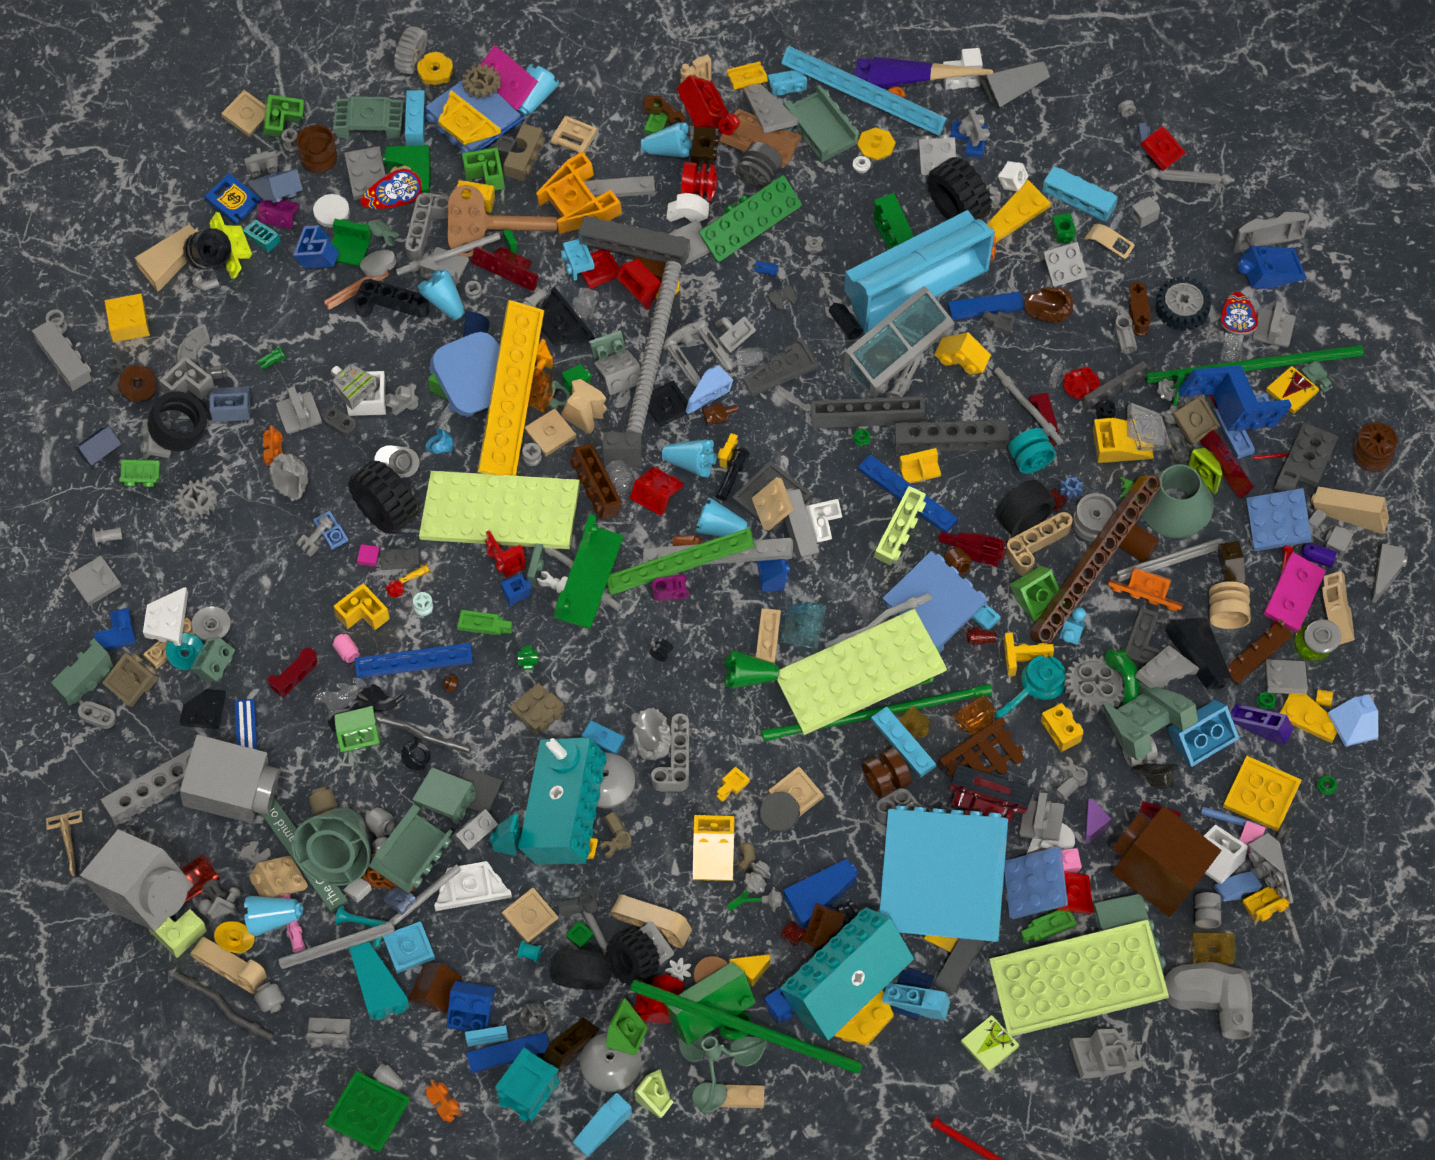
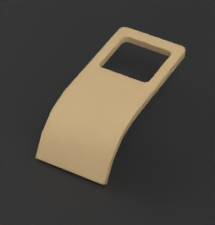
[1084,224,1135,259]

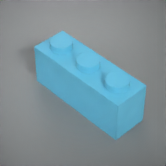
[405,90,426,146]

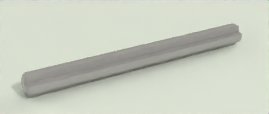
[1116,538,1223,581]
[279,922,395,969]

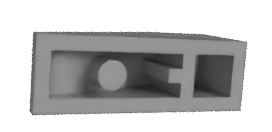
[1372,544,1408,603]

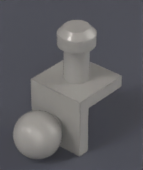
[198,887,241,922]

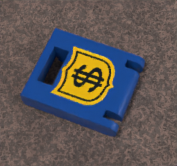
[204,173,261,225]

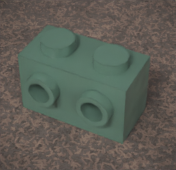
[190,637,235,683]

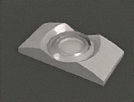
[1234,212,1310,253]

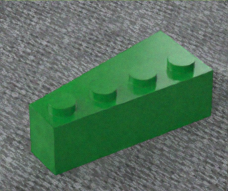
[873,193,914,250]

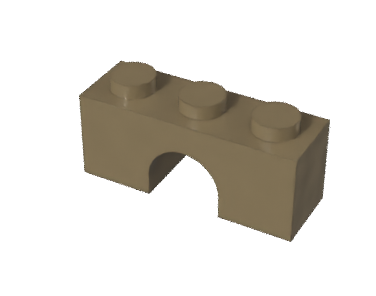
[503,124,545,181]

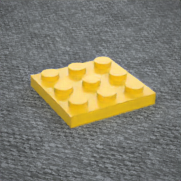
[1223,756,1302,832]

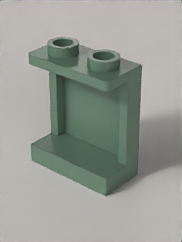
[412,768,476,824]

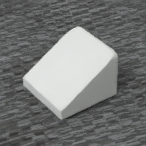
[343,878,372,903]

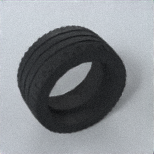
[147,391,207,452]
[995,479,1056,537]

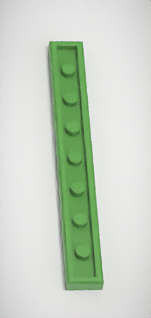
[607,528,755,595]

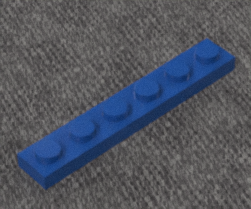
[858,455,958,533]
[355,643,473,679]

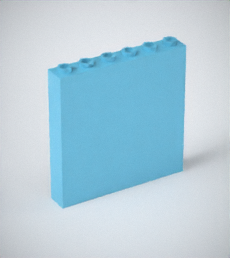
[880,806,1008,942]

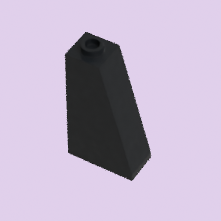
[1166,618,1232,690]

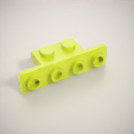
[210,212,252,279]

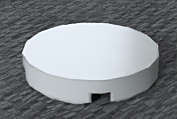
[313,194,350,228]

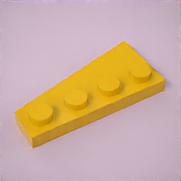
[987,180,1051,243]

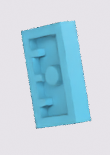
[768,70,807,96]
[561,239,594,280]

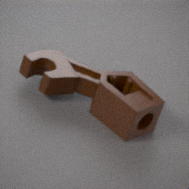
[643,95,685,126]

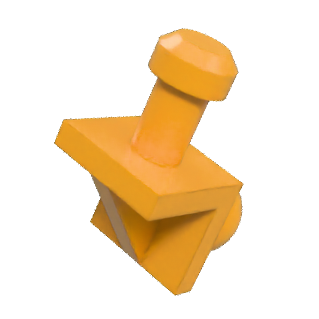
[533,339,553,376]

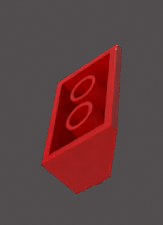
[676,75,729,129]

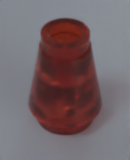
[967,627,997,646]

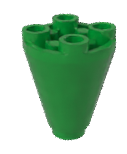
[724,650,779,689]

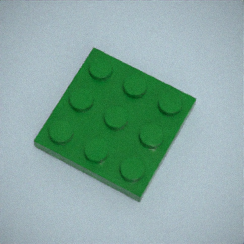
[325,1071,411,1154]

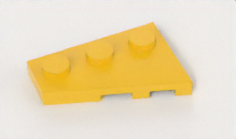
[1280,694,1337,743]

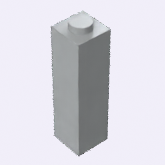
[784,488,819,562]

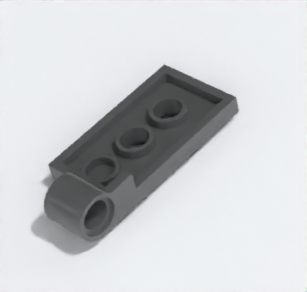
[1274,423,1339,492]

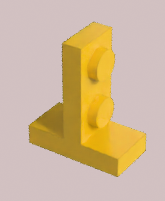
[1004,633,1054,676]

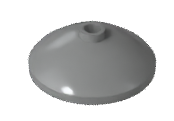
[597,752,635,808]
[580,1032,642,1092]

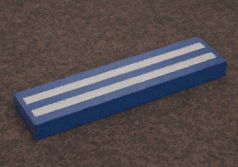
[235,699,257,750]

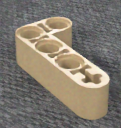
[1006,512,1073,576]
[610,895,692,948]
[190,937,267,994]

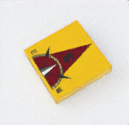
[1266,366,1319,414]

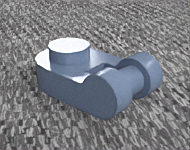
[384,887,417,915]

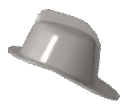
[374,445,419,477]

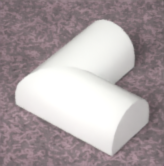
[806,499,842,543]

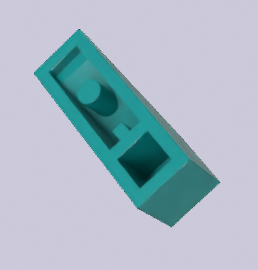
[490,814,521,856]

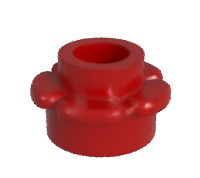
[385,580,404,598]

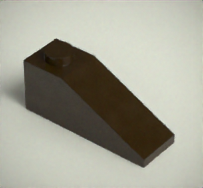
[542,1017,599,1075]

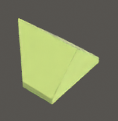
[635,1069,673,1118]

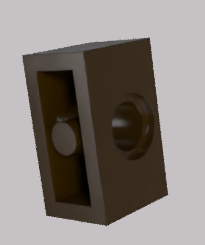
[691,126,719,167]

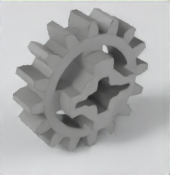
[175,479,217,520]

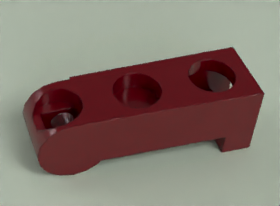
[1029,393,1059,446]
[267,648,318,698]

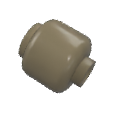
[308,787,338,815]

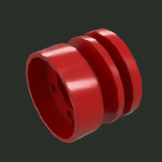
[681,162,717,202]

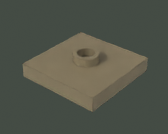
[1171,395,1221,446]

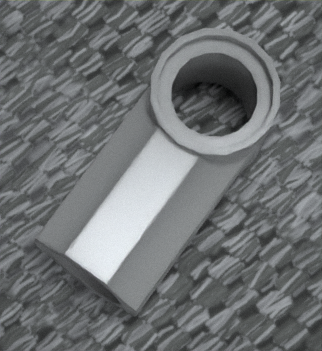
[1114,314,1137,354]

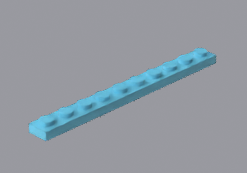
[781,46,947,136]

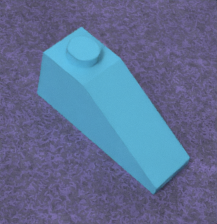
[573,1093,632,1157]

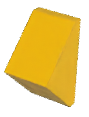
[729,955,770,987]

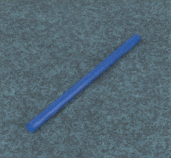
[475,116,525,151]

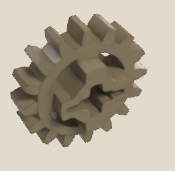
[462,64,501,100]

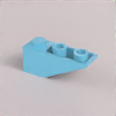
[882,983,950,1020]

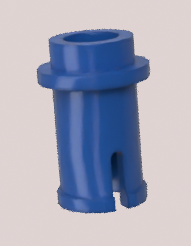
[754,260,779,277]

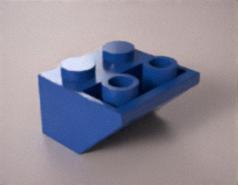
[757,538,790,592]
[447,981,495,1031]

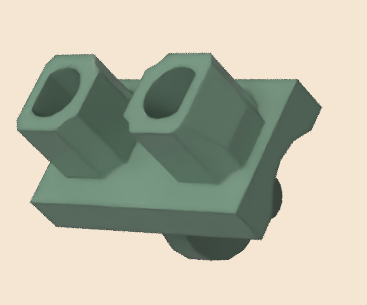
[589,330,625,360]

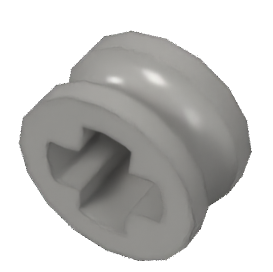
[1118,100,1136,117]
[465,281,482,299]

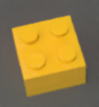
[105,294,150,342]

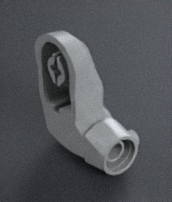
[1164,962,1253,1039]

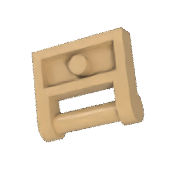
[551,116,597,154]

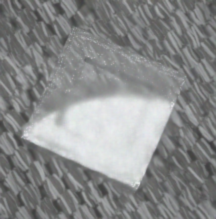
[1049,362,1063,388]

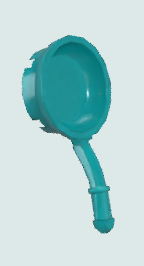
[995,655,1065,719]

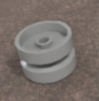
[1072,493,1117,542]

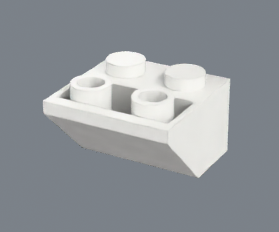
[1204,825,1248,884]

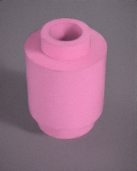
[332,634,360,663]

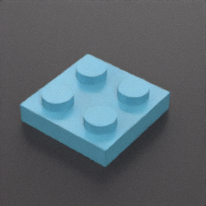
[383,921,435,973]

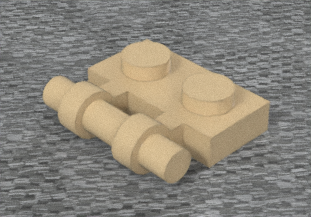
[680,54,711,83]

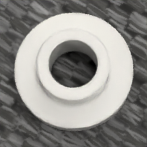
[853,156,871,174]

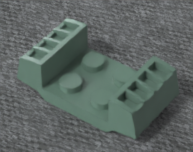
[333,96,403,139]

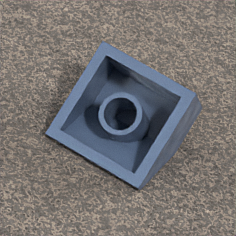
[248,169,303,203]

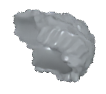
[269,453,308,501]
[632,707,672,761]

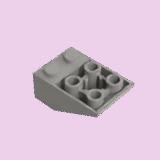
[1249,833,1293,903]

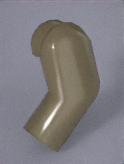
[737,842,756,872]

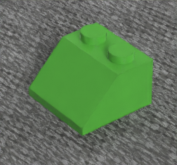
[1009,566,1065,622]

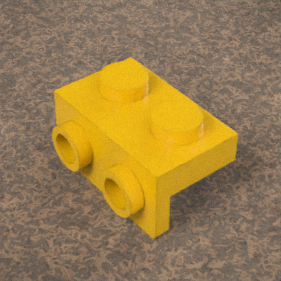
[1242,887,1290,922]

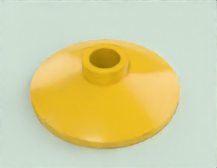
[214,921,255,953]

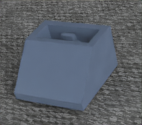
[210,386,251,422]

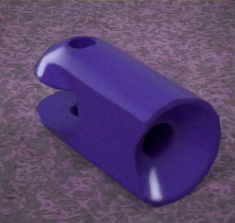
[1302,543,1337,568]

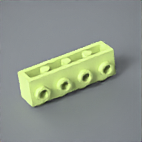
[874,486,926,566]

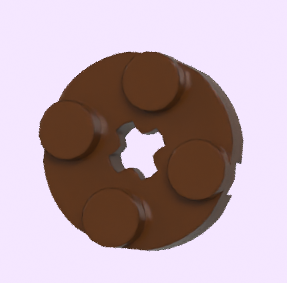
[118,365,156,403]

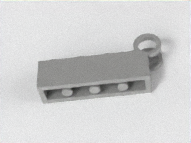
[32,309,92,391]

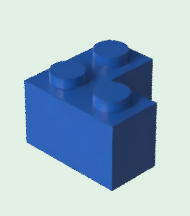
[293,225,339,269]

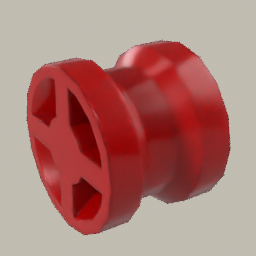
[718,113,740,135]

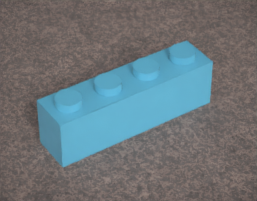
[1042,166,1118,222]

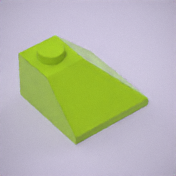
[1188,448,1222,494]

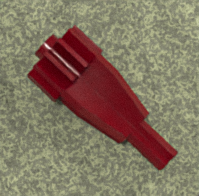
[938,531,1006,567]

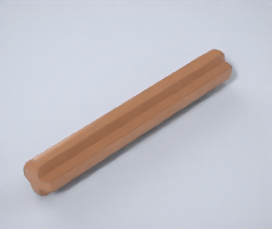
[324,270,389,310]

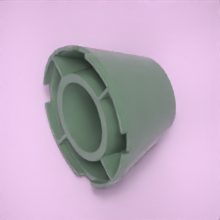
[1138,464,1214,538]
[292,807,371,886]

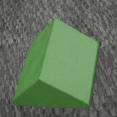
[605,998,648,1055]

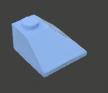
[1327,694,1378,747]

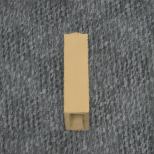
[135,224,199,292]
[1311,487,1389,534]

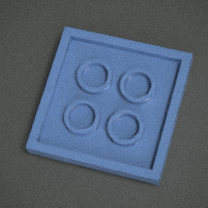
[1246,488,1312,551]
[1004,847,1068,919]

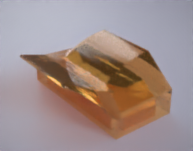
[952,695,996,736]

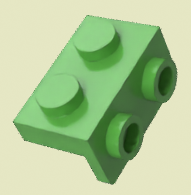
[119,460,160,487]

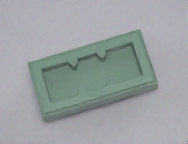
[527,543,544,586]

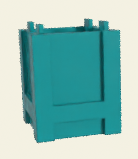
[495,1048,560,1123]

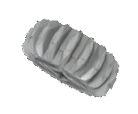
[394,26,427,74]

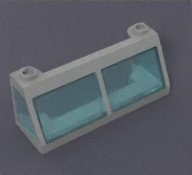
[844,286,955,398]

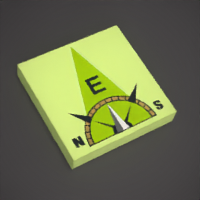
[961,1015,1019,1072]

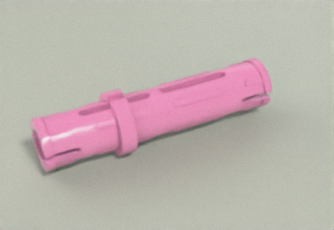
[280,894,306,953]

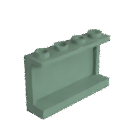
[783,85,859,162]
[369,804,453,893]
[1093,894,1165,971]

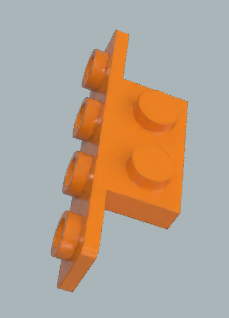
[1108,567,1184,611]

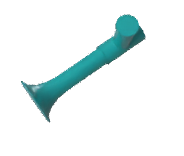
[336,905,388,948]

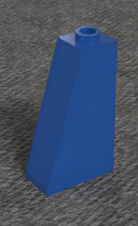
[783,859,858,930]

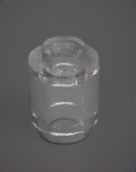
[736,347,763,367]

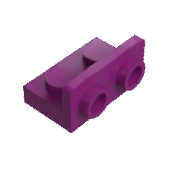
[258,200,300,229]

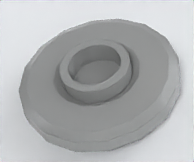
[1304,619,1341,654]

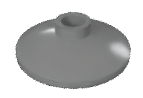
[192,606,231,641]

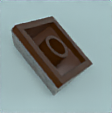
[408,963,462,1014]

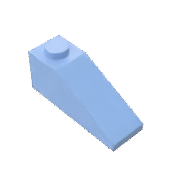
[686,365,733,414]

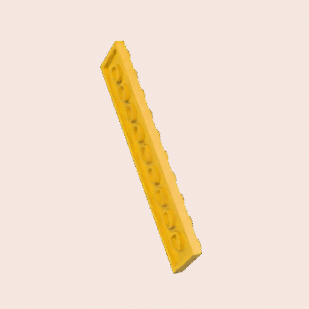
[477,300,544,476]

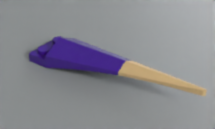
[854,57,993,89]

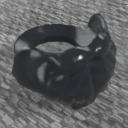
[401,739,431,771]

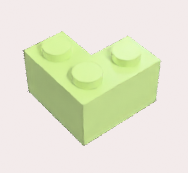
[149,909,207,958]

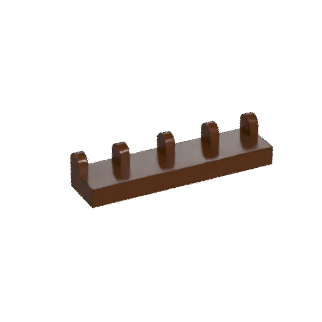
[1227,619,1293,686]

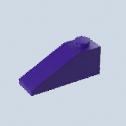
[1230,704,1294,744]

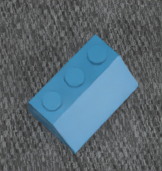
[1167,700,1240,767]

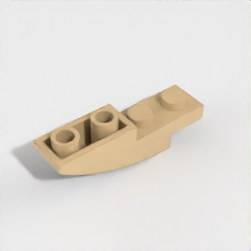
[1322,571,1355,645]

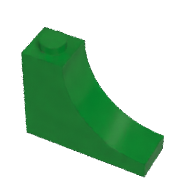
[382,145,430,193]

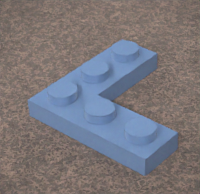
[1214,393,1270,459]

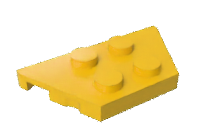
[438,90,501,145]
[834,990,894,1046]

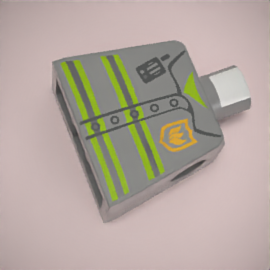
[330,364,377,410]

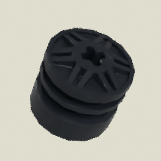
[183,228,231,270]

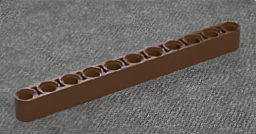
[1030,475,1161,643]

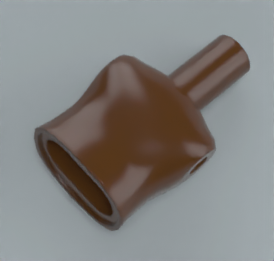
[702,402,738,426]

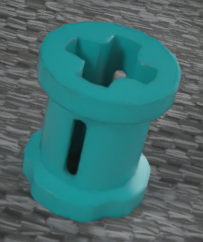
[517,940,542,963]

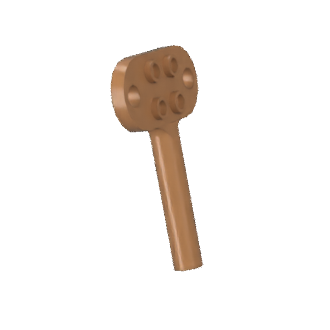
[448,185,557,258]

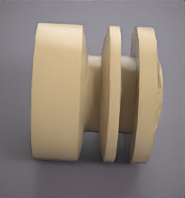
[1209,581,1251,629]

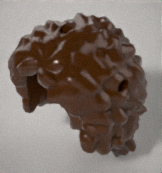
[1024,286,1074,323]

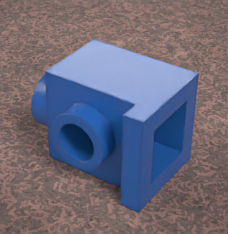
[501,573,532,607]
[764,987,794,1024]

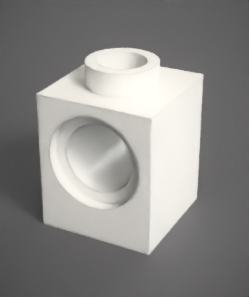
[998,161,1029,192]

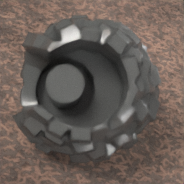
[519,1003,552,1035]

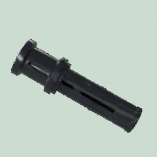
[715,446,750,501]

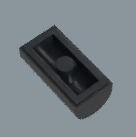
[828,303,864,340]

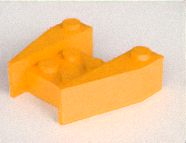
[536,151,622,234]

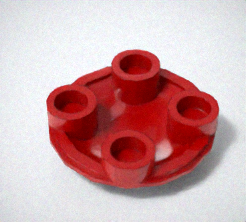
[1063,367,1100,400]

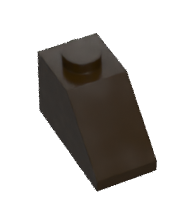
[1217,541,1246,584]

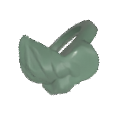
[543,381,570,410]

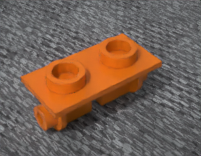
[263,425,283,466]
[425,1081,463,1123]

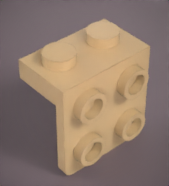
[249,856,308,898]

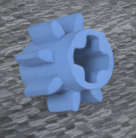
[1060,476,1083,500]

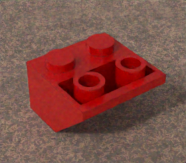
[617,259,662,310]
[634,974,684,1024]

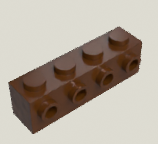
[570,443,622,520]

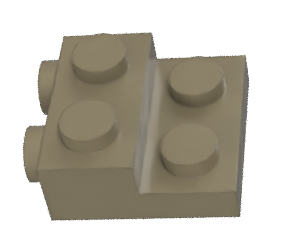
[102,652,159,707]
[510,683,565,736]

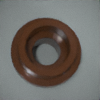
[442,674,458,693]

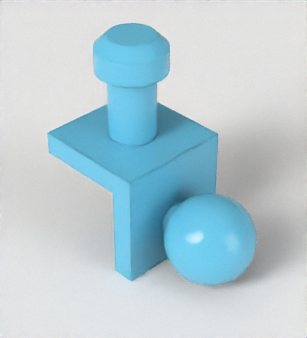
[1059,607,1087,645]

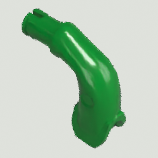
[1105,648,1139,707]

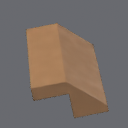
[720,109,802,168]

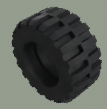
[927,157,992,220]
[348,460,418,534]

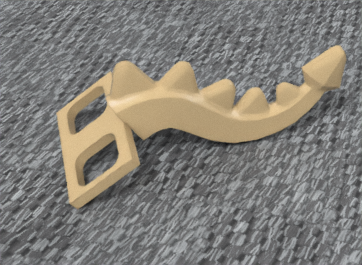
[46,810,83,876]

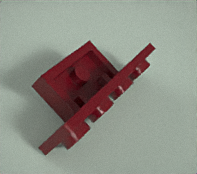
[471,247,539,291]
[1200,430,1254,498]

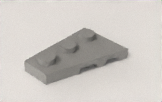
[1135,645,1199,689]

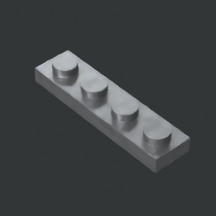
[1082,361,1148,412]

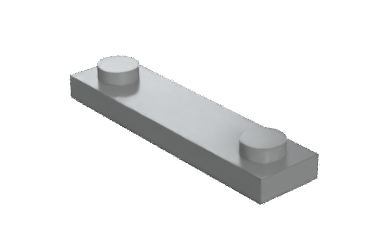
[583,176,655,198]

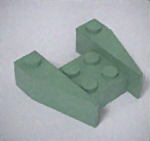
[1103,681,1198,760]

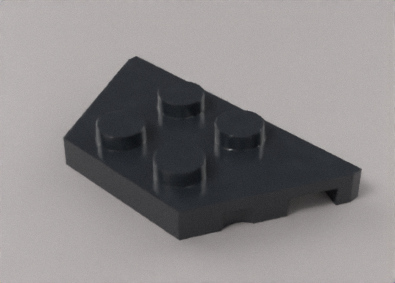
[540,287,595,346]

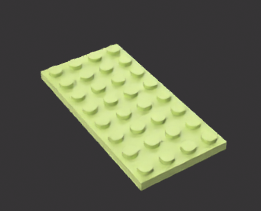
[419,471,580,549]
[777,609,947,735]
[989,920,1169,1037]

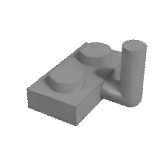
[715,316,756,354]

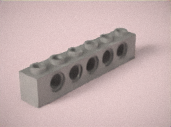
[101,747,193,826]

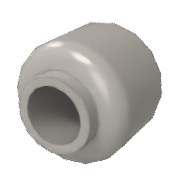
[365,808,395,837]
[254,982,285,1014]

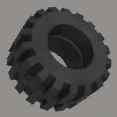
[605,929,660,986]

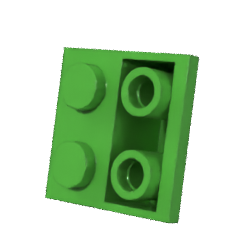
[334,706,381,753]

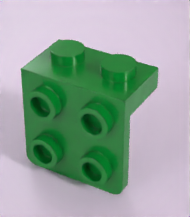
[332,219,372,267]

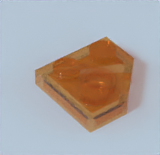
[528,368,553,413]

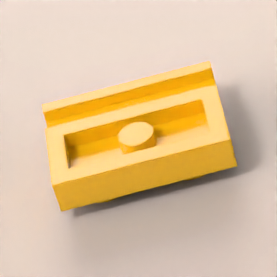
[726,61,768,90]

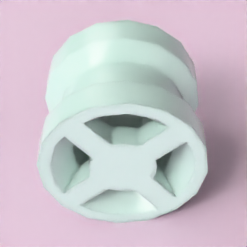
[413,592,433,616]

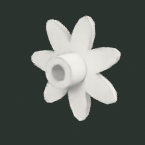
[665,958,691,982]

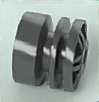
[735,142,782,190]

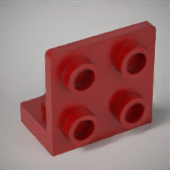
[629,467,684,516]
[485,530,526,578]

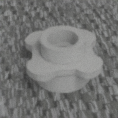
[805,236,823,254]

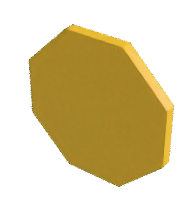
[857,127,896,160]

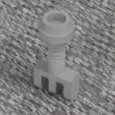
[296,515,334,557]

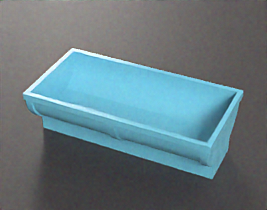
[844,210,995,334]

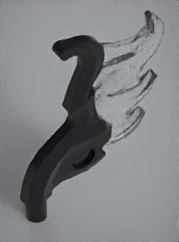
[314,678,405,732]

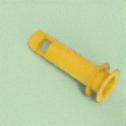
[399,563,431,583]

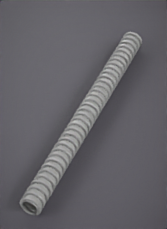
[626,261,681,436]

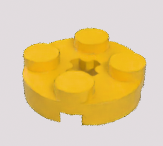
[417,52,453,85]

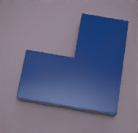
[950,120,989,158]
[94,608,136,651]

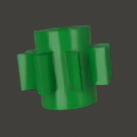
[518,646,538,670]

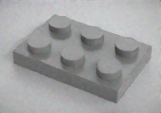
[344,146,385,200]

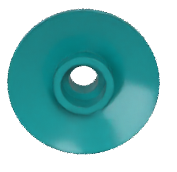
[166,633,204,670]

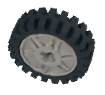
[1156,276,1211,331]

